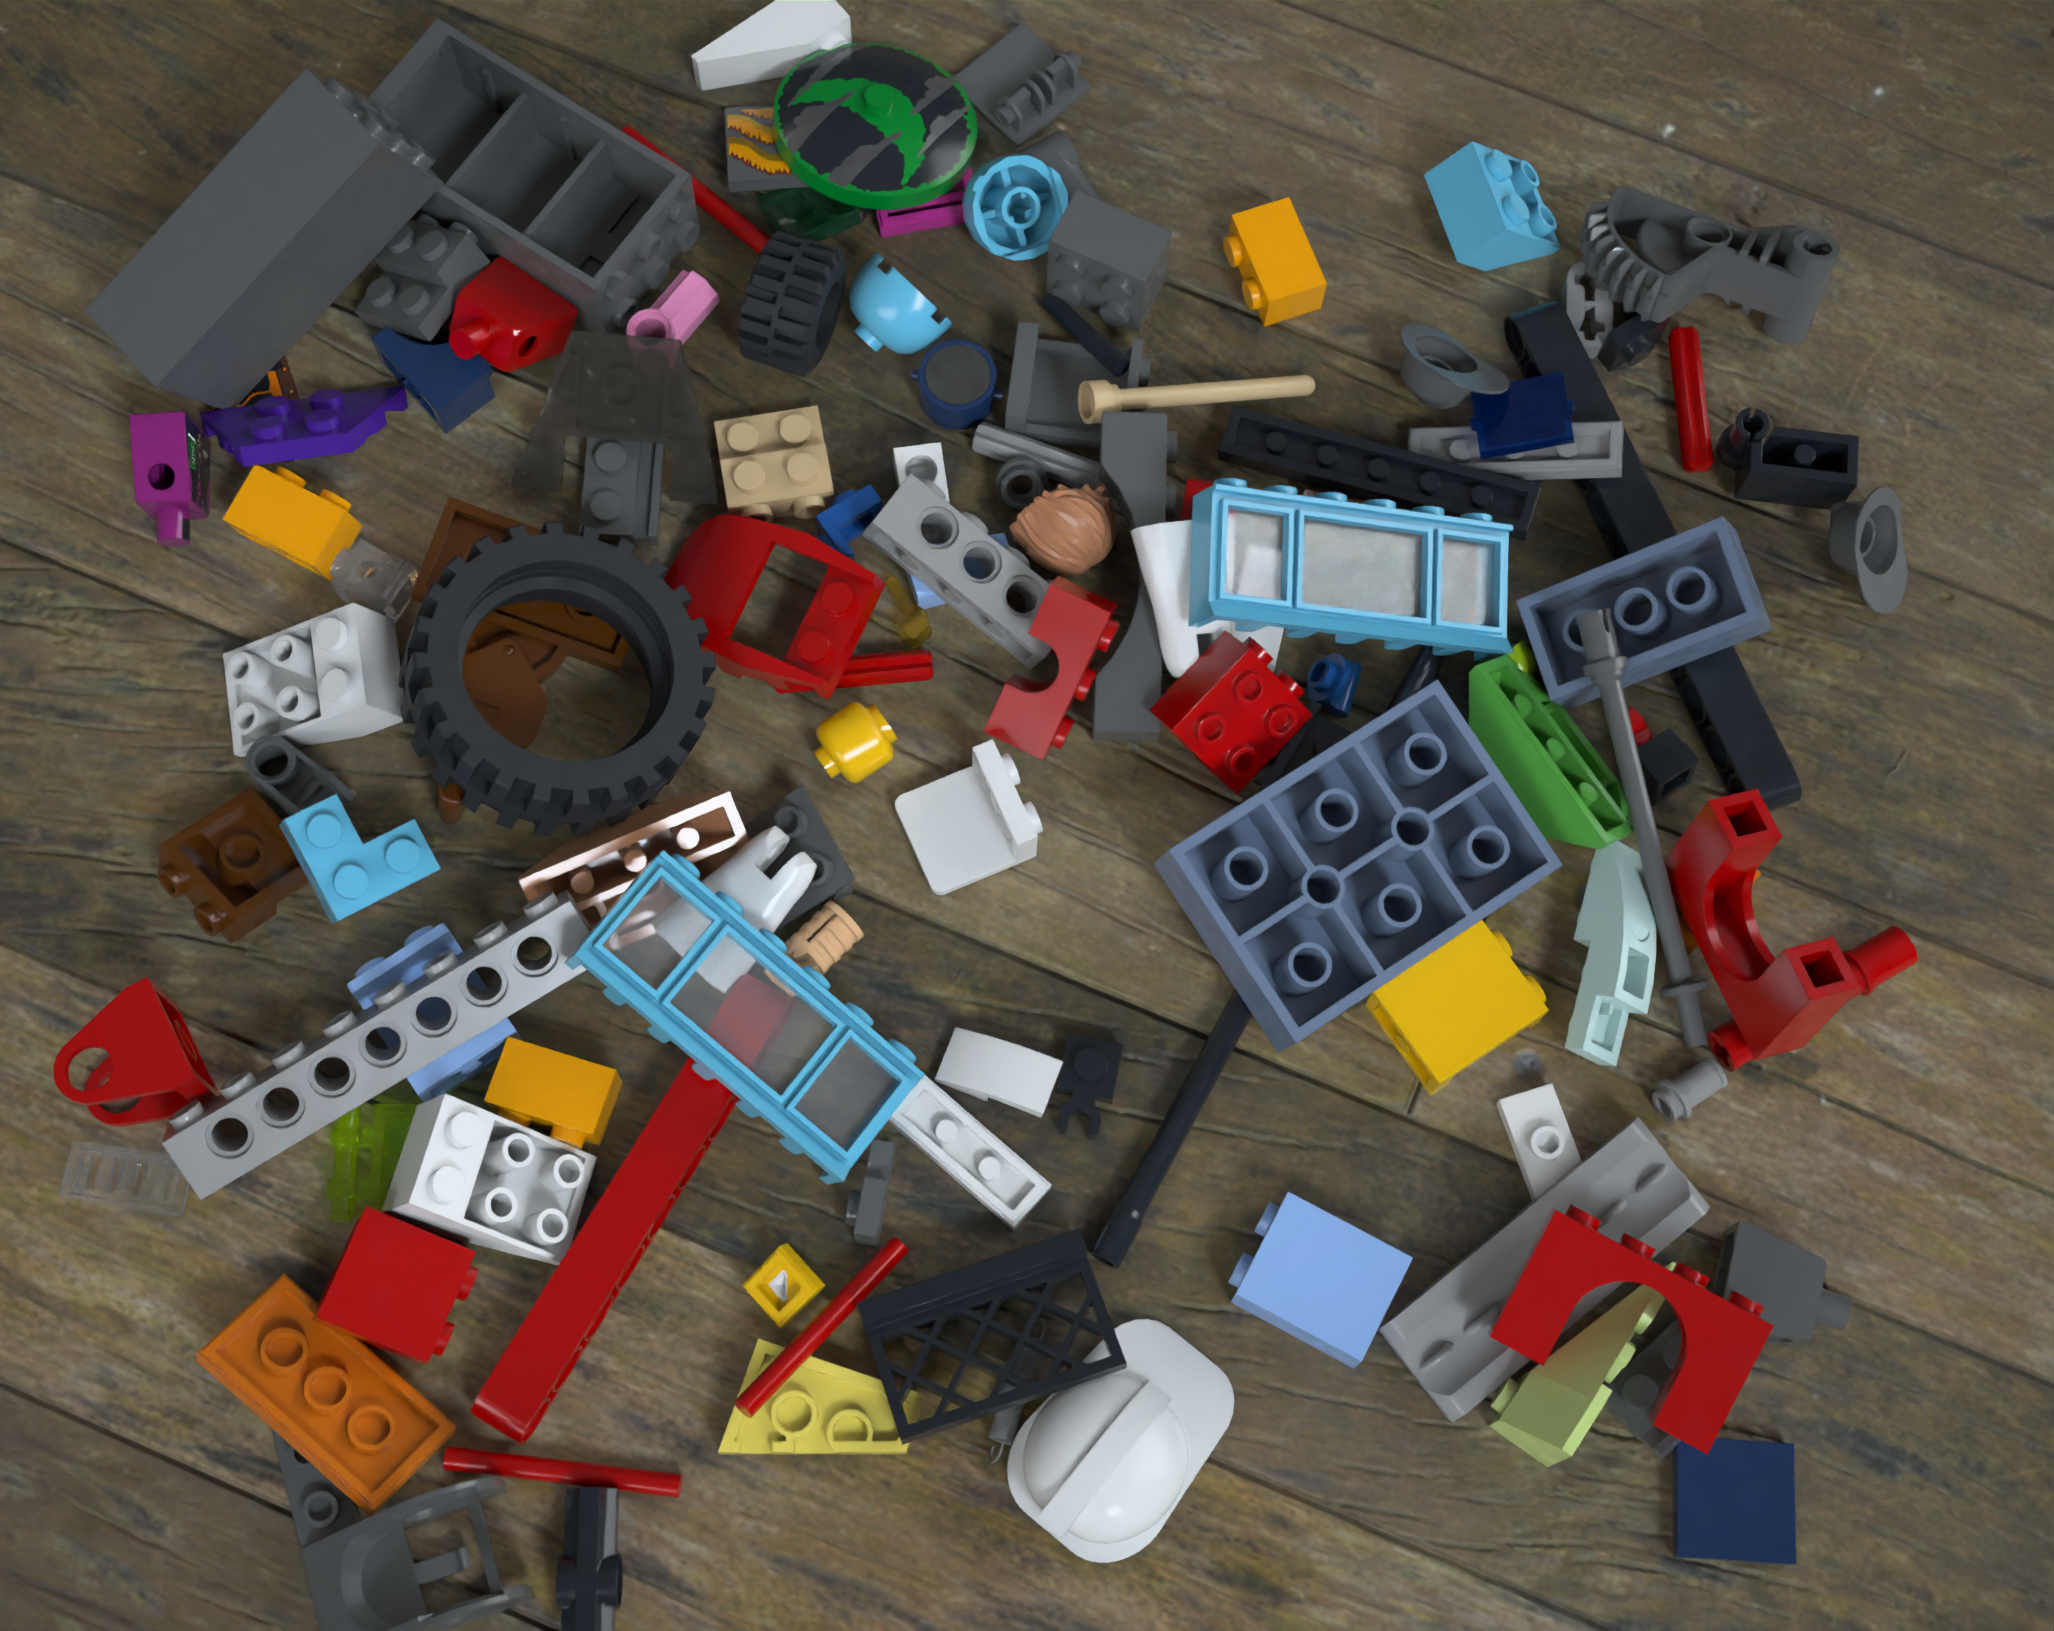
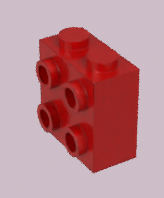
[1149,630,1313,795]
[312,1206,479,1365]

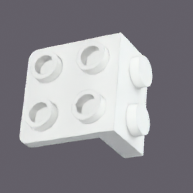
[895,739,1043,895]

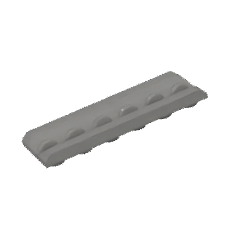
[1378,1116,1710,1423]

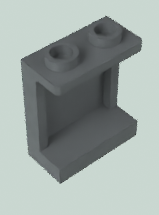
[1005,321,1152,451]

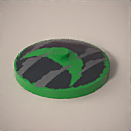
[772,43,978,210]

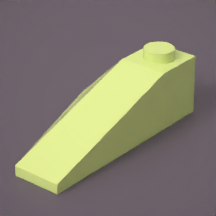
[1489,1262,1676,1467]

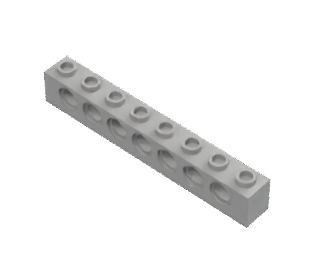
[162,890,592,1200]

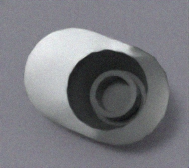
[1400,323,1510,409]
[1828,487,1908,614]

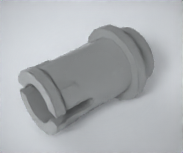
[1652,1057,1728,1122]

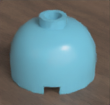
[962,154,1068,261]
[849,251,953,354]

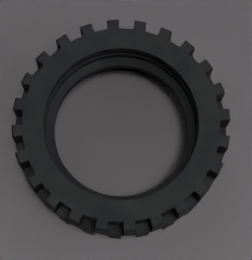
[398,521,716,836]

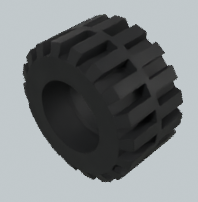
[738,230,847,377]

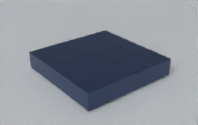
[1672,1438,1797,1566]

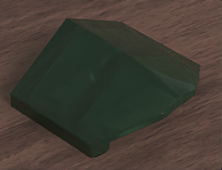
[756,187,872,242]

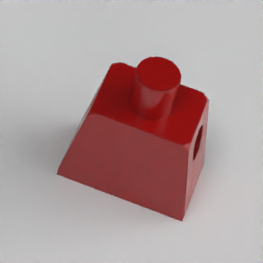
[449,256,579,372]

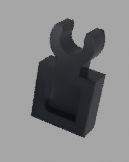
[1056,1034,1123,1140]

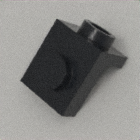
[1597,302,1670,372]

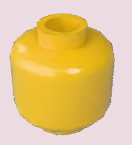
[813,702,898,784]

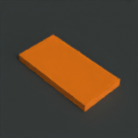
[196,1273,457,1516]

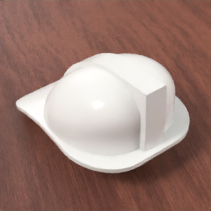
[1007,1319,1234,1563]

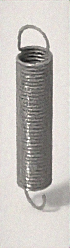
[988,1318,1046,1464]

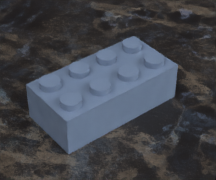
[1516,516,1773,710]

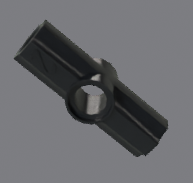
[556,1487,623,1631]

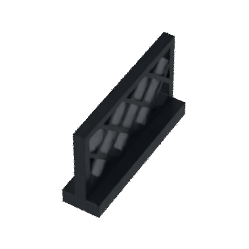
[857,1228,1127,1445]

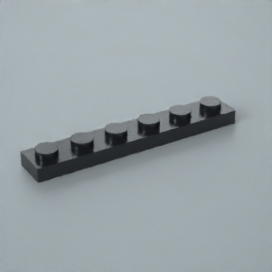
[1218,406,1541,541]

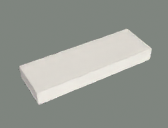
[888,1075,1052,1231]

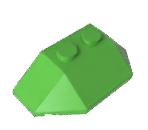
[1469,654,1634,850]

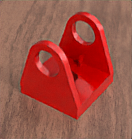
[53,977,220,1127]

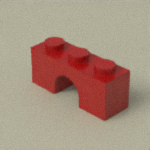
[983,576,1120,760]

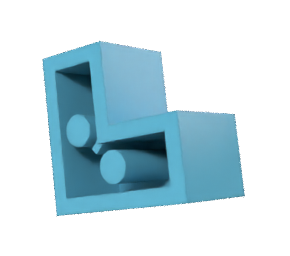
[279,794,441,924]

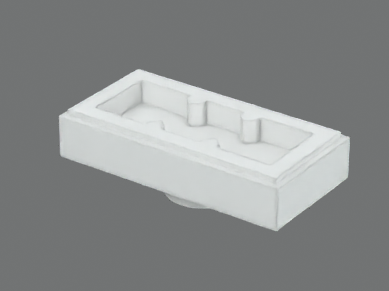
[1496,1083,1582,1201]

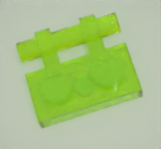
[326,1104,419,1223]

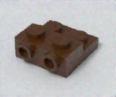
[157,788,309,944]

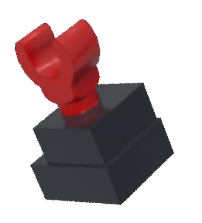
[1628,707,1699,807]

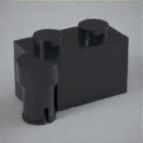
[1716,408,1859,510]

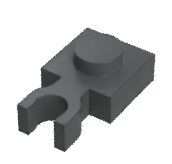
[845,1139,896,1247]

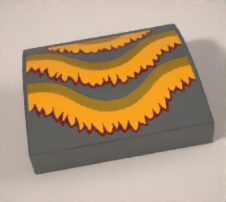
[725,105,810,192]

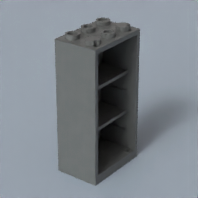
[368,18,700,341]
[85,68,444,409]

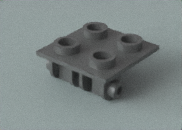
[953,22,1091,148]
[744,785,855,934]

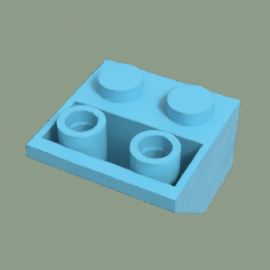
[1424,141,1561,271]

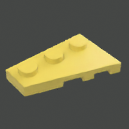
[718,1338,925,1454]

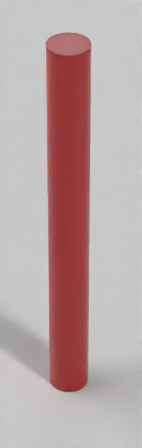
[621,125,771,255]
[734,1237,909,1418]
[443,1446,682,1498]

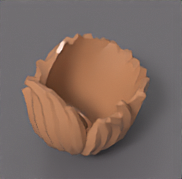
[1009,483,1117,576]

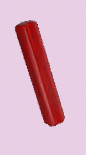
[1668,326,1714,473]
[775,649,934,694]

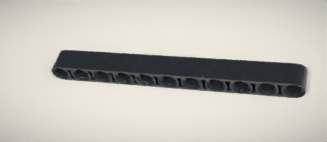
[1503,299,1802,812]

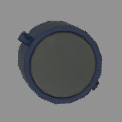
[910,339,1004,430]

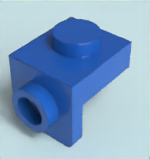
[816,484,882,561]

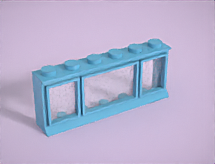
[1188,478,1514,662]
[564,850,925,1185]

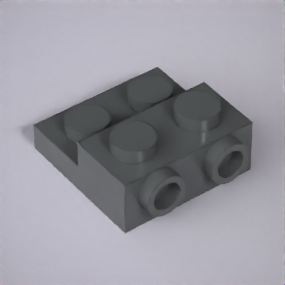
[354,214,491,341]

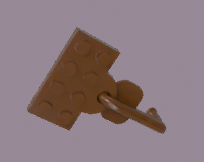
[411,496,629,824]

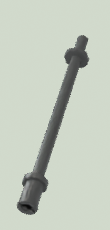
[1575,608,1709,1048]

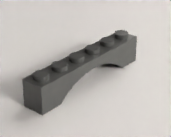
[1092,411,1177,742]

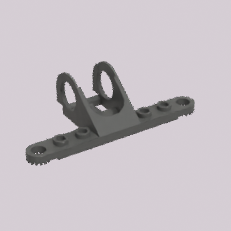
[271,1428,536,1631]

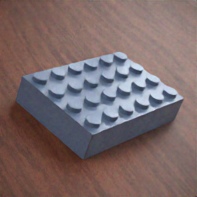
[1153,679,1563,1053]

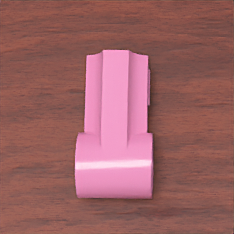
[626,270,719,375]

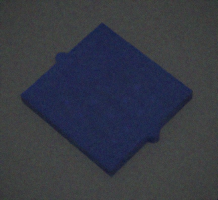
[1470,372,1575,460]

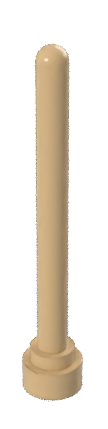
[1078,375,1315,424]

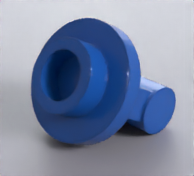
[1307,653,1362,718]

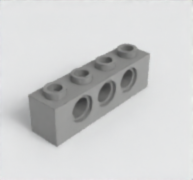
[862,473,1053,669]

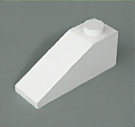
[691,0,852,91]

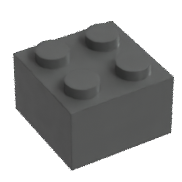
[1046,190,1172,332]

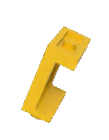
[1365,920,1549,1096]

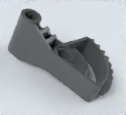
[1580,186,1840,344]

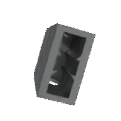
[1712,1221,1852,1346]

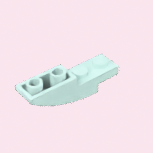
[1564,841,1656,1066]

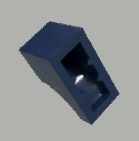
[371,326,495,434]

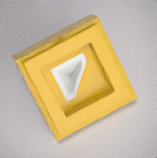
[742,1243,826,1328]

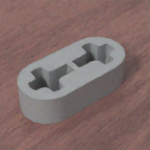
[1561,261,1613,359]

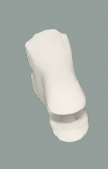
[1131,516,1234,678]
[651,825,817,995]

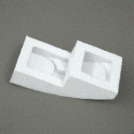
[934,1027,1063,1118]

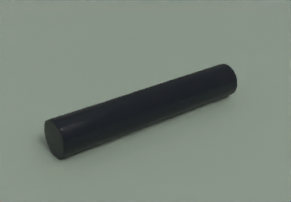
[1041,293,1129,377]

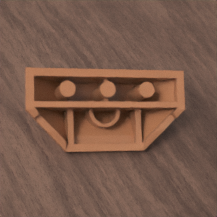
[518,789,750,952]

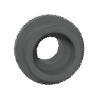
[995,457,1048,509]

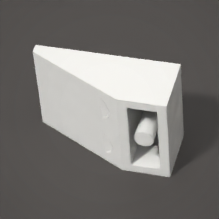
[223,602,404,757]
[382,1093,597,1266]

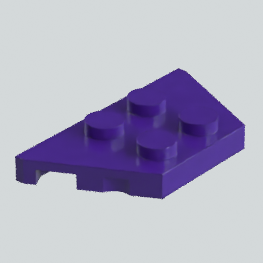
[200,385,409,467]

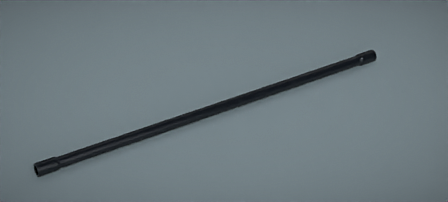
[1089,480,1543,1269]

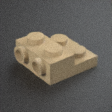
[714,405,835,522]

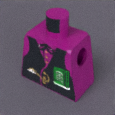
[129,412,211,546]

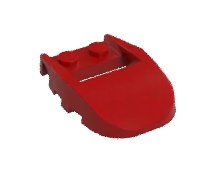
[664,514,886,699]

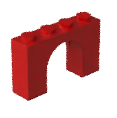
[1664,789,1860,1061]
[1488,1204,1774,1455]

